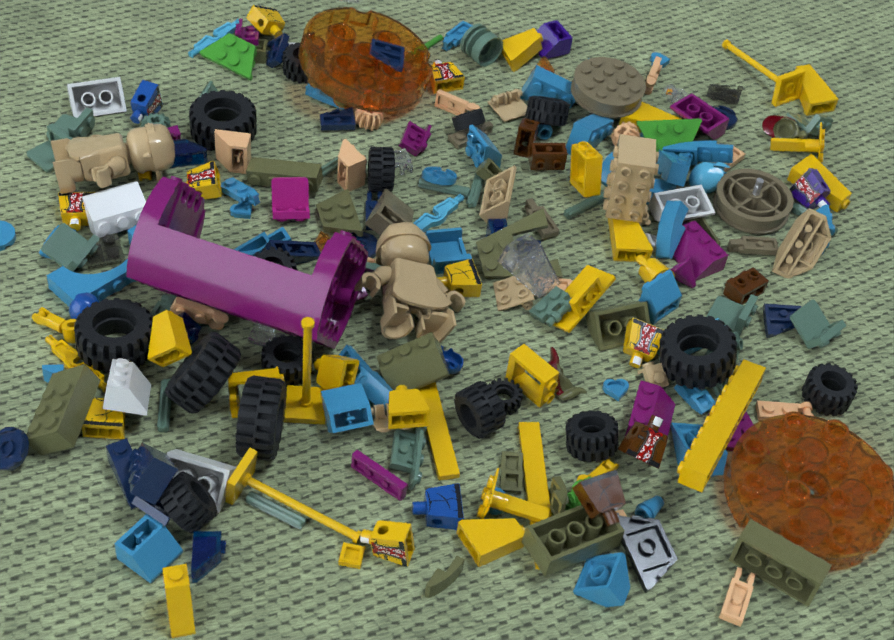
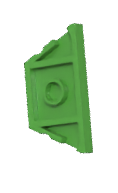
[199,33,257,81]
[636,118,702,152]

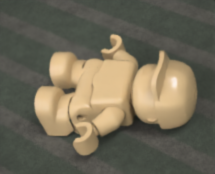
[51,123,175,194]
[354,222,466,343]

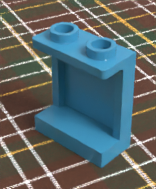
[426,227,472,275]

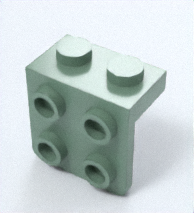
[46,108,95,138]
[786,112,834,136]
[26,123,73,172]
[41,223,100,272]
[706,294,758,336]
[790,299,846,349]

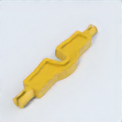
[45,335,107,393]

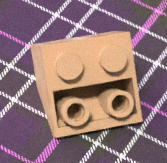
[214,129,251,174]
[337,139,367,192]

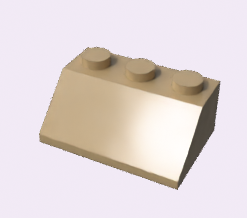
[479,165,517,229]

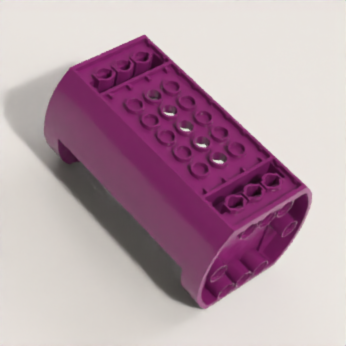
[127,176,368,349]

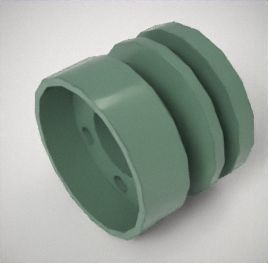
[460,23,503,67]

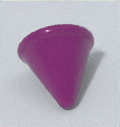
[670,256,696,288]

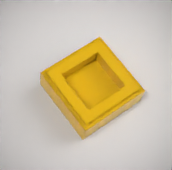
[338,542,365,569]

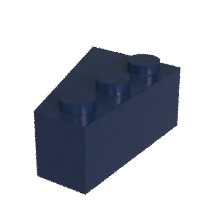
[128,442,178,505]

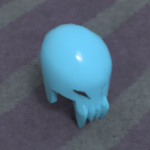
[689,162,730,194]

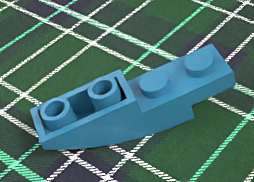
[663,141,733,165]
[339,345,393,409]

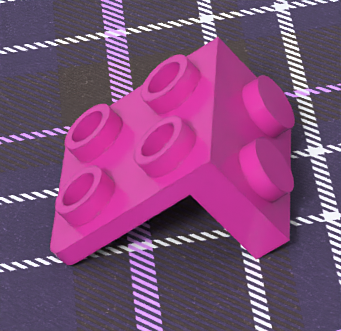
[271,177,310,222]

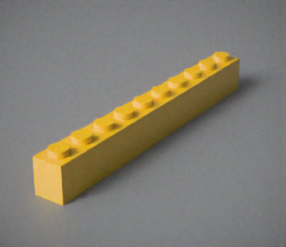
[677,359,766,493]

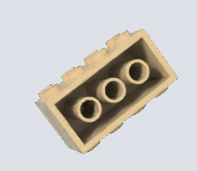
[603,134,659,222]

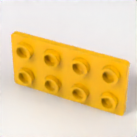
[553,265,616,333]

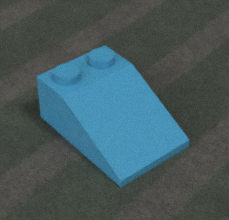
[671,423,728,477]

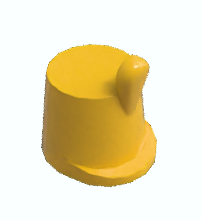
[636,255,675,283]

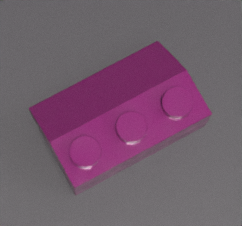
[670,93,729,140]
[673,221,728,281]
[624,380,676,438]

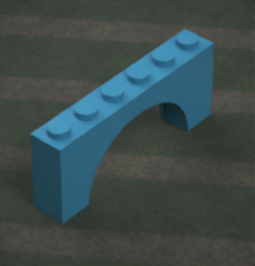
[46,225,136,307]

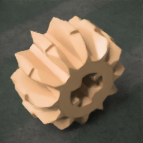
[354,103,383,131]
[610,121,641,146]

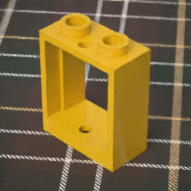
[570,141,603,198]
[505,344,559,408]

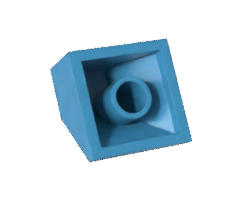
[573,552,631,607]

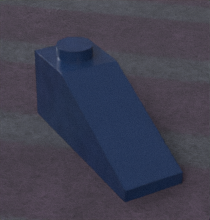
[260,240,321,265]
[106,438,138,510]

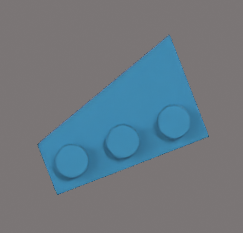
[520,65,575,109]
[566,114,614,155]
[656,150,692,187]

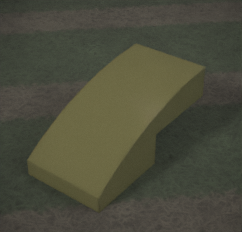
[500,451,523,493]
[549,476,567,515]
[425,556,465,598]

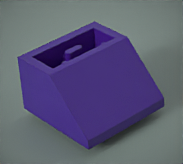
[536,20,573,60]

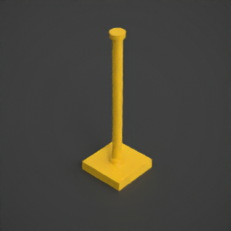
[722,39,806,107]
[284,317,326,425]
[225,448,362,544]

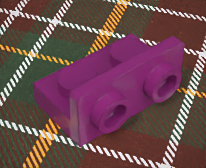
[235,18,260,46]

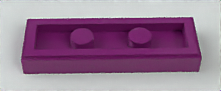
[351,450,408,501]

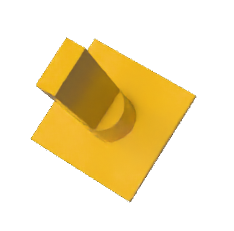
[770,122,825,163]
[476,468,550,522]

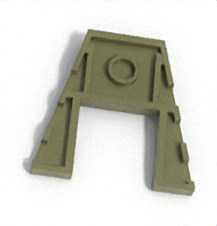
[476,209,562,279]

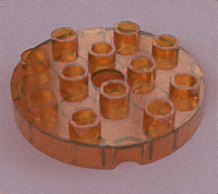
[298,7,433,115]
[724,411,894,571]

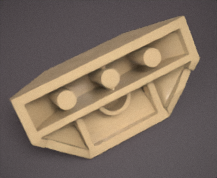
[772,208,831,278]

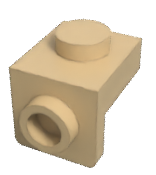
[637,361,669,387]

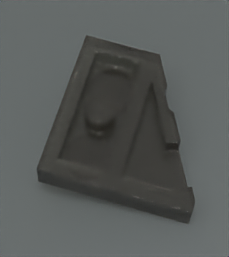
[706,84,743,105]
[87,233,125,271]

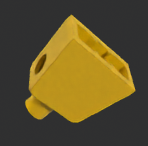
[314,355,360,390]
[388,385,430,429]

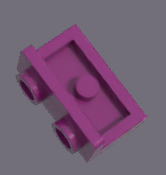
[399,121,432,156]

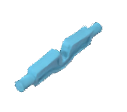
[188,19,239,58]
[413,194,464,232]

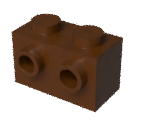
[528,143,568,170]
[723,267,769,305]

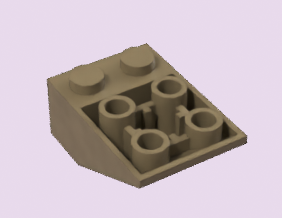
[365,188,414,236]

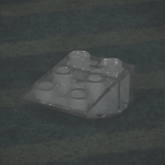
[498,233,560,298]

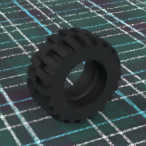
[189,90,257,151]
[74,298,153,373]
[660,314,737,390]
[165,332,241,414]
[235,375,287,461]

